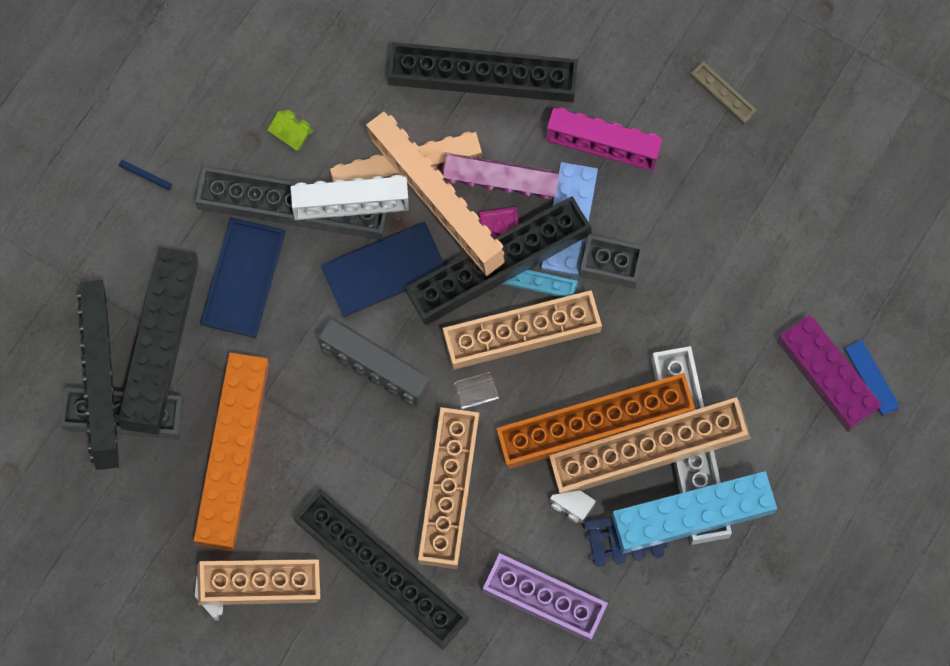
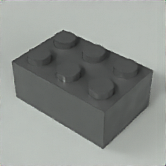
[580,234,645,289]

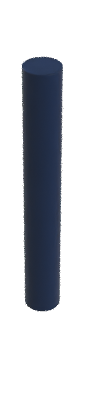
[119,160,172,190]

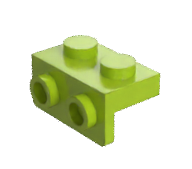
[267,110,314,151]

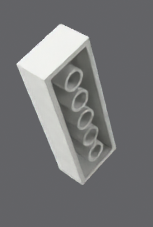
[291,175,409,220]

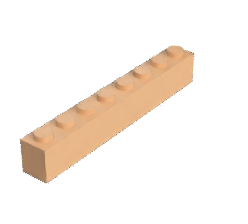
[330,132,482,181]

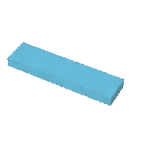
[502,270,578,298]

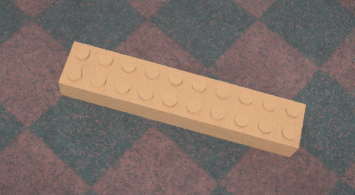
[366,112,505,276]
[549,397,751,494]

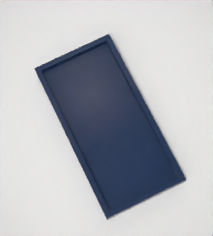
[200,218,286,339]
[321,222,445,318]

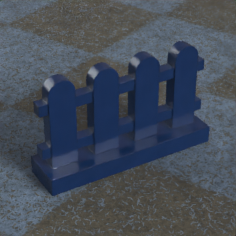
[583,518,667,567]

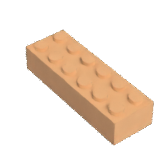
[197,560,320,605]

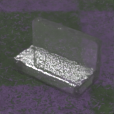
[454,372,499,409]

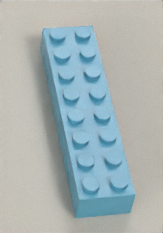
[612,471,777,554]

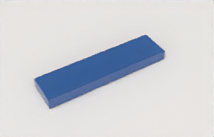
[845,340,900,416]

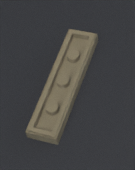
[690,61,757,125]

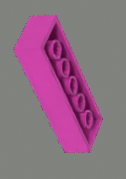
[546,108,663,172]

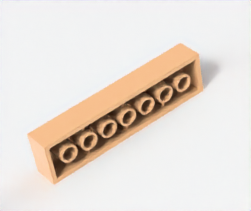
[443,290,602,370]
[418,407,479,569]

